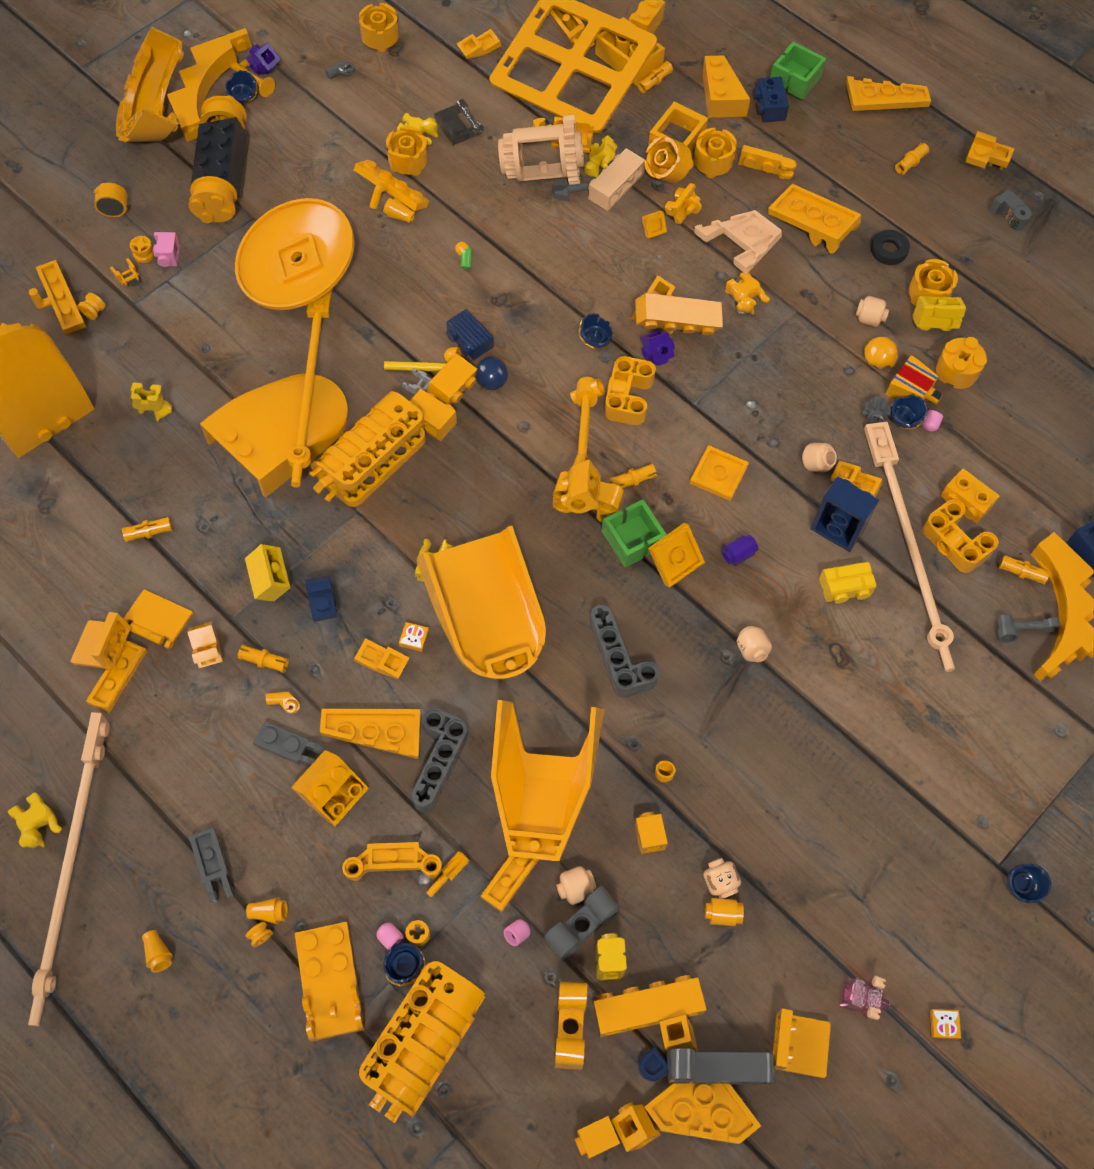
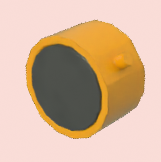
[94,183,128,217]

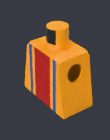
[885,355,943,405]

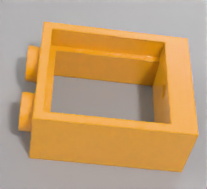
[648,102,708,152]

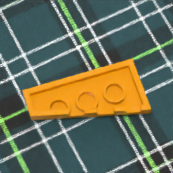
[845,76,931,111]
[320,709,421,759]

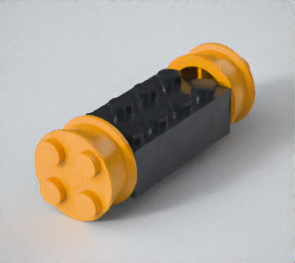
[188,96,247,223]

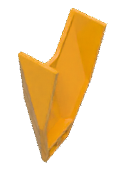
[491,700,605,861]

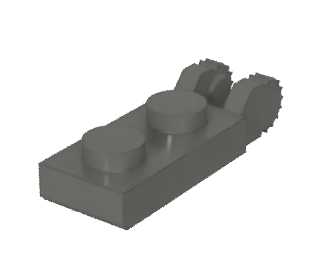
[253,722,326,767]
[189,827,234,904]

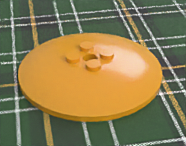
[235,198,354,310]

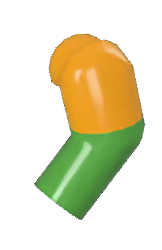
[455,241,472,269]

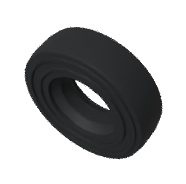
[871,230,910,265]

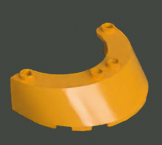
[116,27,184,142]

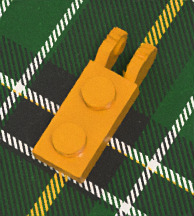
[738,145,797,179]

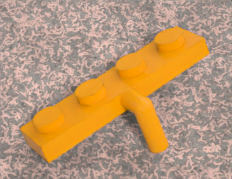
[354,160,429,211]
[29,260,86,335]

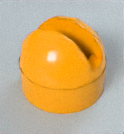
[444,347,461,363]
[655,761,676,783]

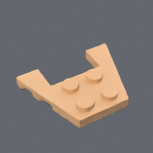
[694,210,782,274]

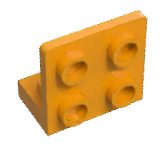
[71,612,131,670]
[773,1009,831,1078]

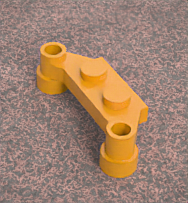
[342,842,442,881]

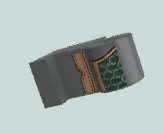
[989,189,1032,230]

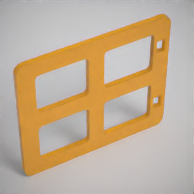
[490,0,657,133]

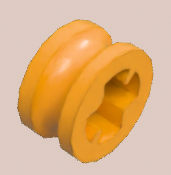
[405,920,430,947]
[245,921,273,948]

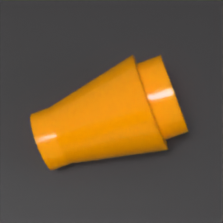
[383,198,415,224]
[246,897,288,924]
[142,930,172,973]

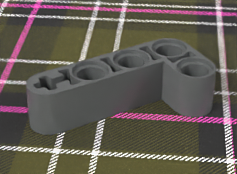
[590,605,660,697]
[412,709,468,813]
[667,1048,776,1084]

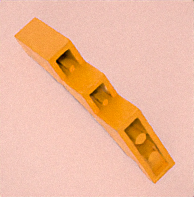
[167,28,252,142]

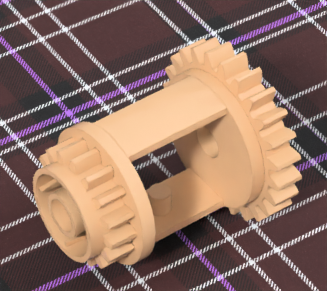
[498,115,584,185]

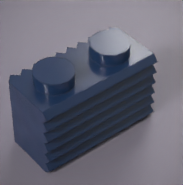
[446,309,494,361]

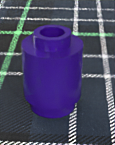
[722,535,758,566]

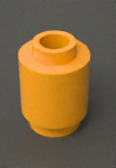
[705,898,744,926]

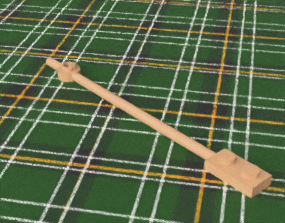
[864,422,955,672]
[28,712,110,1026]

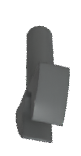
[552,178,590,201]

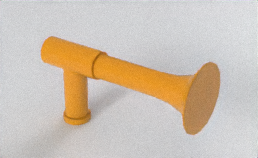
[229,59,275,97]

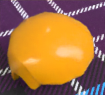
[864,336,898,369]

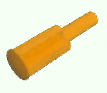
[427,851,469,897]

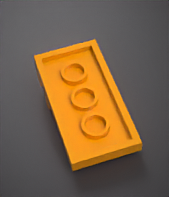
[768,184,861,254]
[295,922,365,1042]

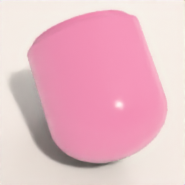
[922,410,943,432]
[504,919,531,946]
[376,923,403,950]

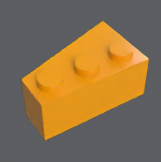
[702,56,750,118]

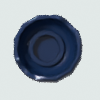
[475,357,508,390]
[1006,864,1052,903]

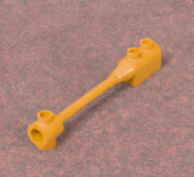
[561,377,605,513]

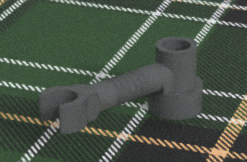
[997,614,1061,643]

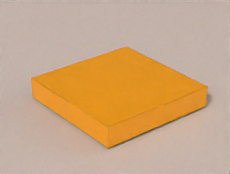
[689,445,749,501]
[648,523,705,588]

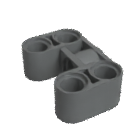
[544,886,620,962]

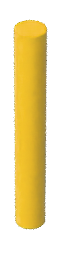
[384,361,447,372]

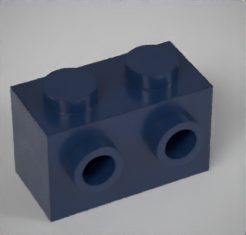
[753,77,789,122]

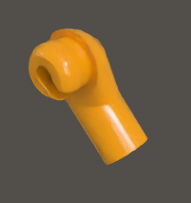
[266,692,300,714]

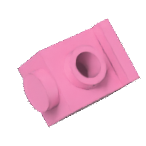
[153,232,180,267]

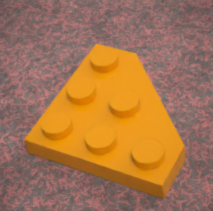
[644,1084,761,1144]

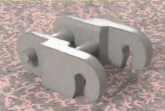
[402,368,433,394]

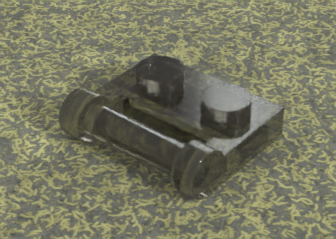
[434,99,484,146]

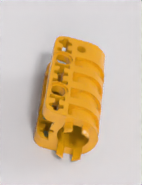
[309,391,426,507]
[359,961,485,1123]

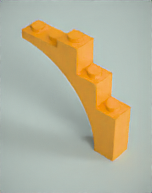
[1030,532,1094,682]

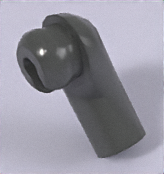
[325,61,355,79]

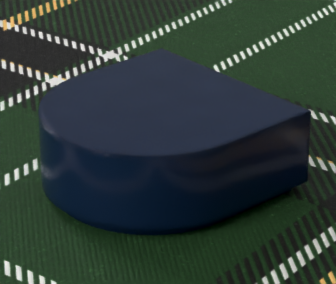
[638,1047,668,1082]

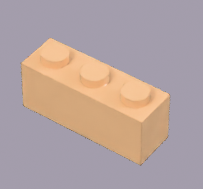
[588,148,645,211]

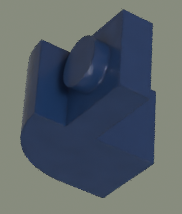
[305,575,337,622]

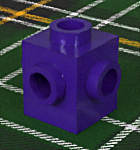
[245,42,281,75]
[641,329,675,365]

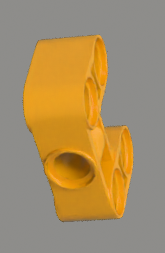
[604,356,656,426]
[553,471,624,523]
[922,499,999,573]
[555,981,587,1070]

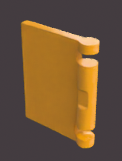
[123,589,193,650]

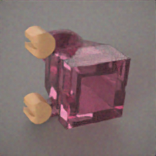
[840,975,889,1020]

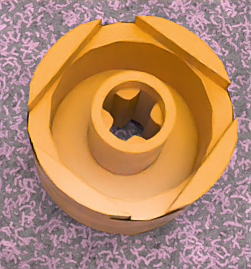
[359,3,399,52]
[386,126,428,176]
[693,128,736,178]
[644,137,694,184]
[909,259,958,306]
[936,337,987,389]

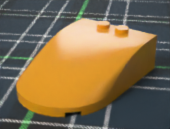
[0,323,94,459]
[200,374,348,498]
[416,526,546,679]

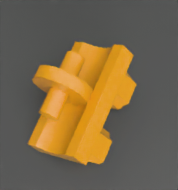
[665,183,702,224]

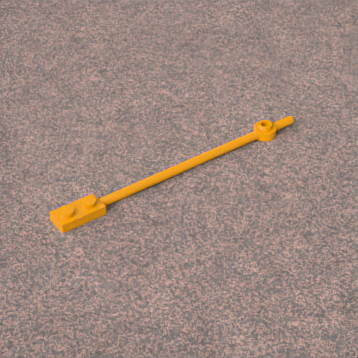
[287,288,333,488]

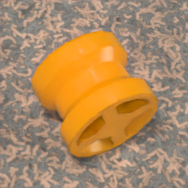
[130,236,154,263]
[77,292,106,320]

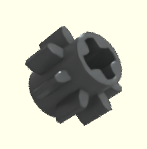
[862,397,891,424]

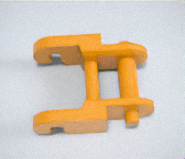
[110,258,139,287]

